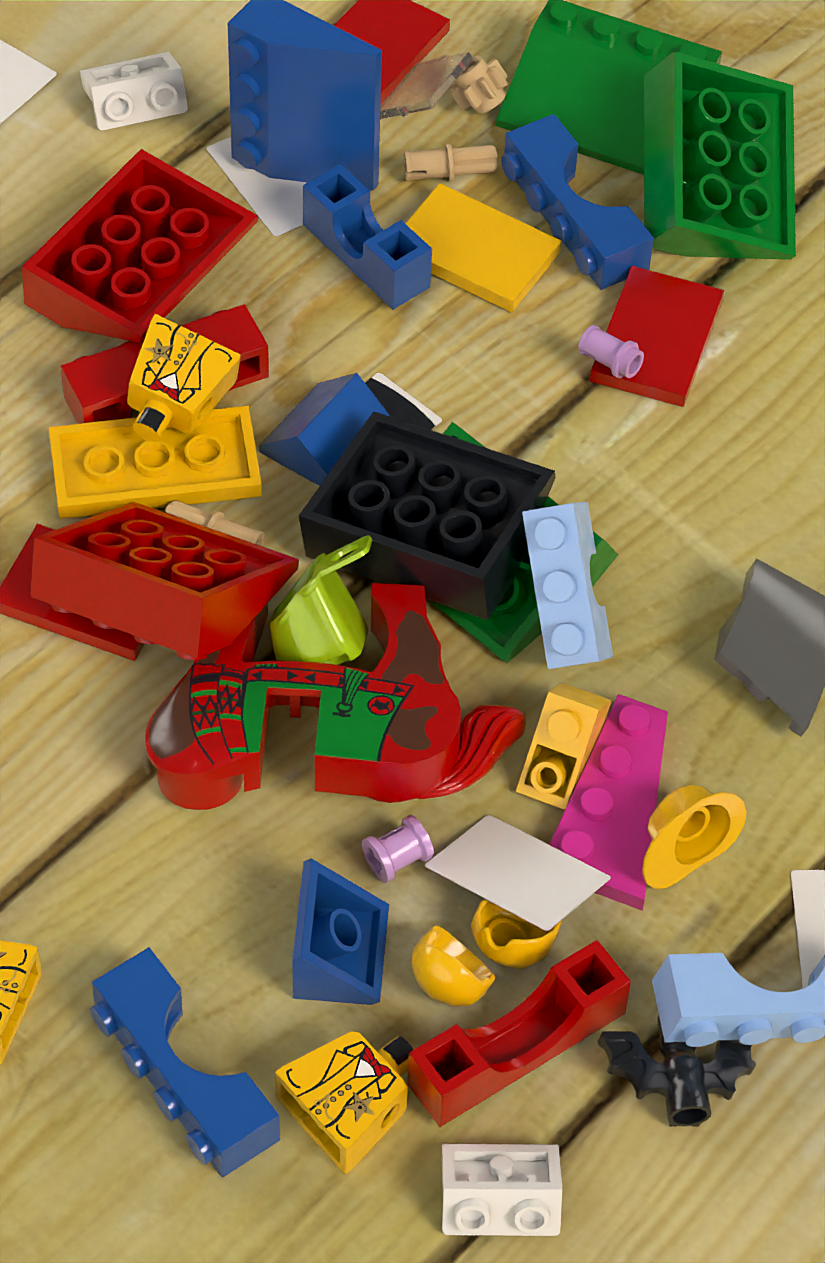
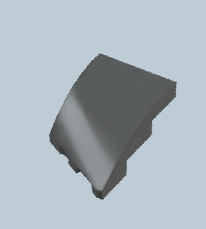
[714,558,825,737]

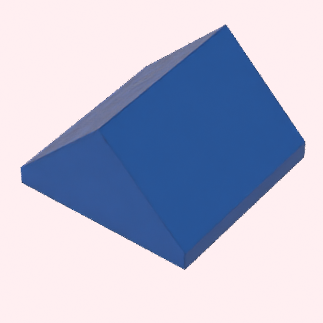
[259,373,390,486]
[292,858,389,1005]

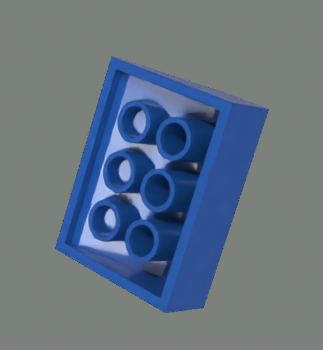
[227,0,382,191]

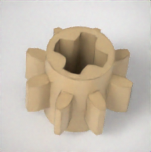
[450,55,508,114]

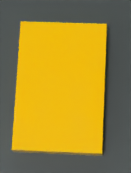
[405,183,562,313]

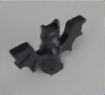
[597,1015,756,1127]

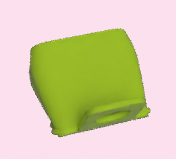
[269,535,372,665]

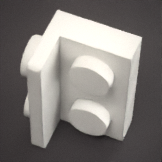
[80,52,188,131]
[442,1144,563,1236]

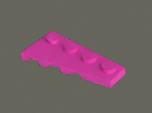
[550,694,668,911]

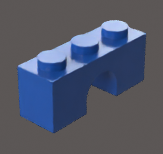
[303,164,432,310]

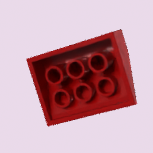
[22,149,258,343]
[31,502,299,660]

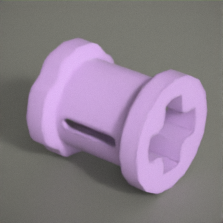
[362,815,434,883]

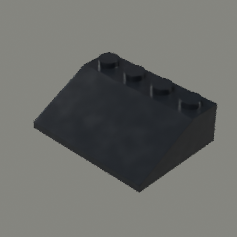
[298,411,556,620]

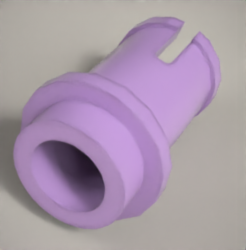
[578,325,644,378]

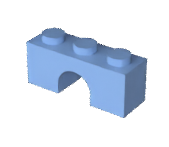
[522,502,613,669]

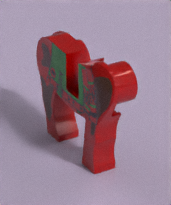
[145,583,526,810]

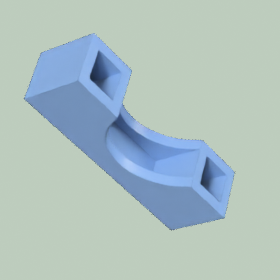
[652,953,825,1047]

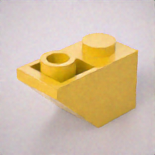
[516,682,612,810]

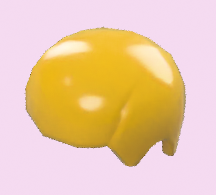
[471,899,562,969]
[411,925,495,1007]

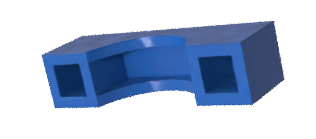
[501,114,654,290]
[90,947,280,1178]

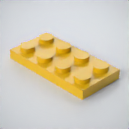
[49,406,262,519]

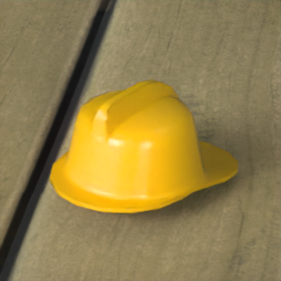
[642,785,747,889]

